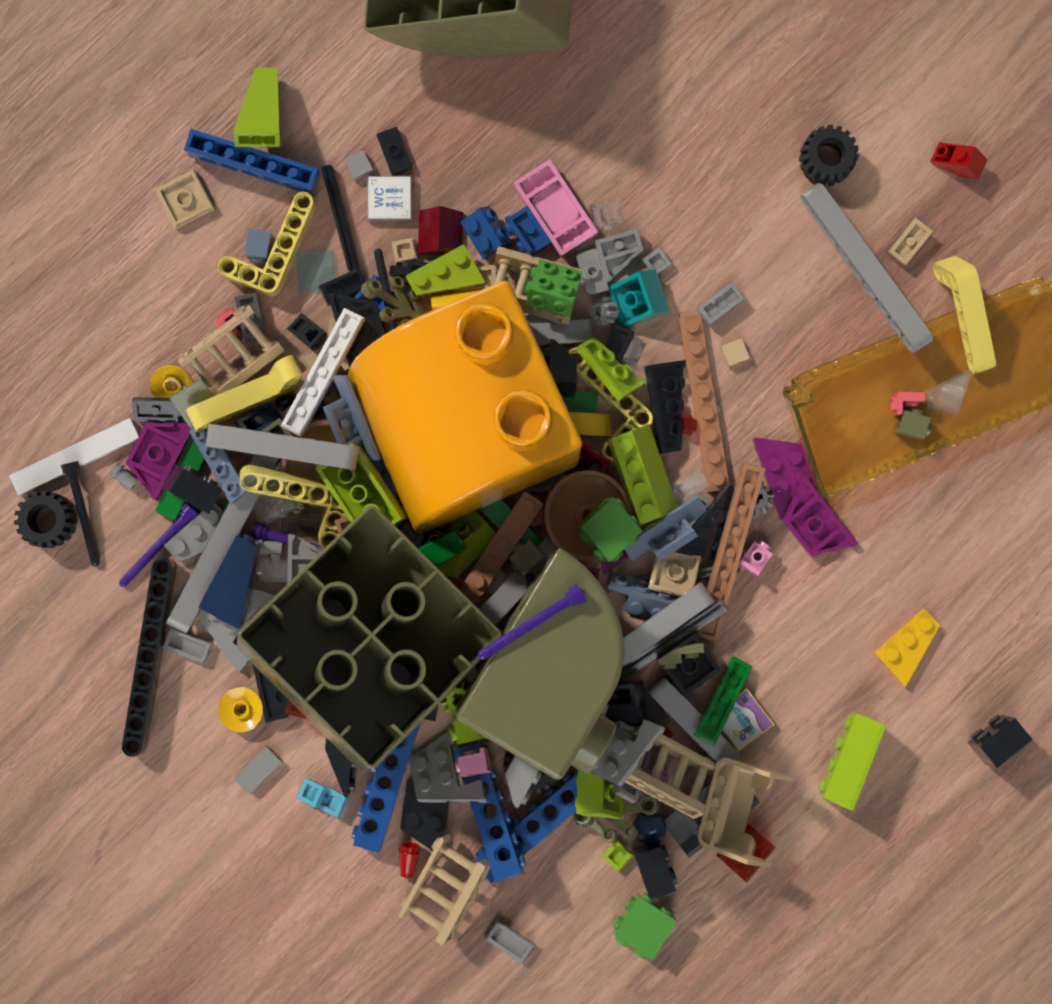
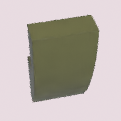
[657,643,704,669]

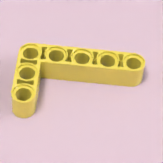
[218,191,316,297]
[933,256,996,374]
[569,347,653,463]
[186,355,303,431]
[239,465,346,549]

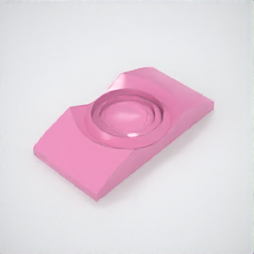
[513,159,598,257]

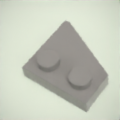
[594,228,643,282]

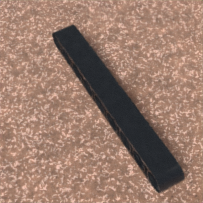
[122,558,177,757]

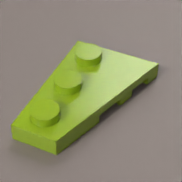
[405,244,486,297]
[576,337,647,401]

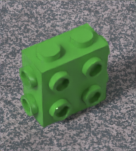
[524,259,583,317]
[575,497,643,562]
[612,893,677,960]

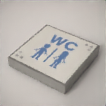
[367,176,412,221]

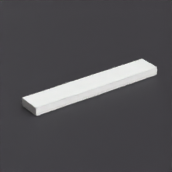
[281,308,365,438]
[9,418,139,496]

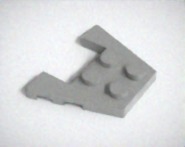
[198,588,276,672]
[589,705,665,786]
[409,731,487,803]

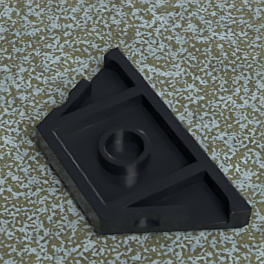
[328,293,387,368]
[676,483,734,561]
[400,781,450,851]

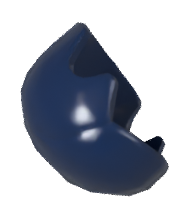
[633,808,667,845]

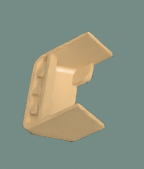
[698,758,793,867]

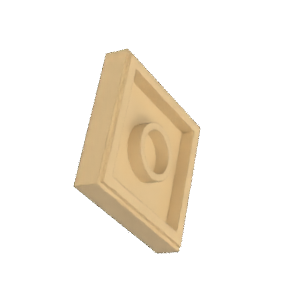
[155,169,215,229]
[648,551,701,597]

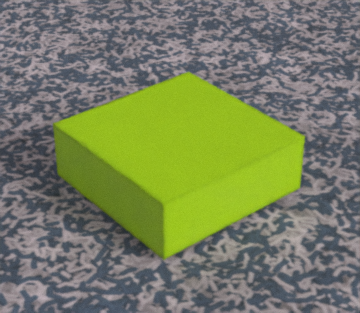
[601,839,633,872]

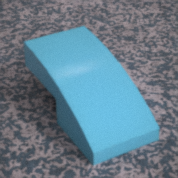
[297,778,350,818]

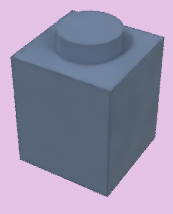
[244,228,274,264]

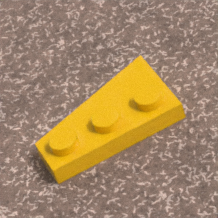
[874,609,940,687]

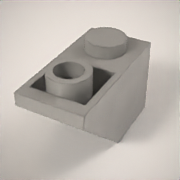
[505,755,542,808]

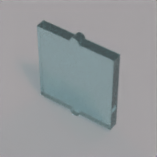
[296,250,335,293]

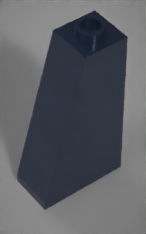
[198,534,260,629]

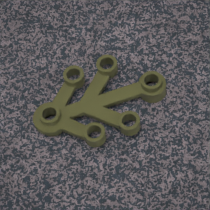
[361,276,425,327]
[573,796,659,843]

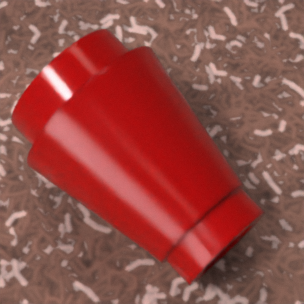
[398,842,421,878]

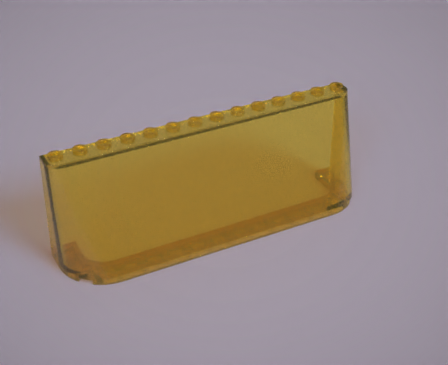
[782,277,1052,498]

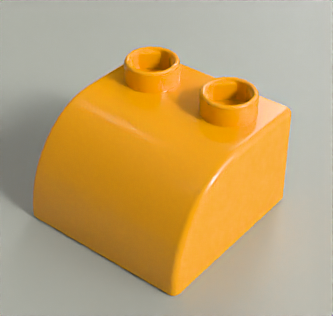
[348,281,582,534]

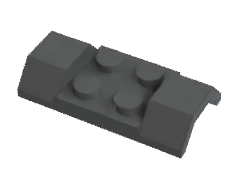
[664,781,760,858]

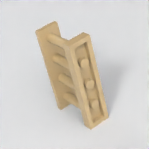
[485,246,584,325]
[178,305,285,396]
[625,726,716,819]
[398,834,491,946]

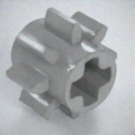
[591,297,619,325]

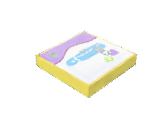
[722,688,774,752]

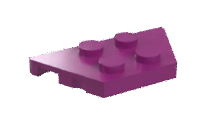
[126,423,191,501]
[752,437,816,520]
[782,477,858,556]

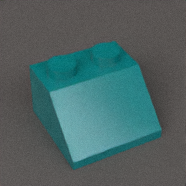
[608,269,670,328]

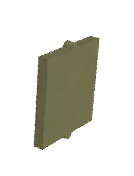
[170,379,214,429]

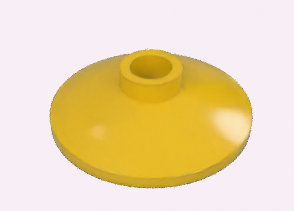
[149,365,194,398]
[218,687,263,733]

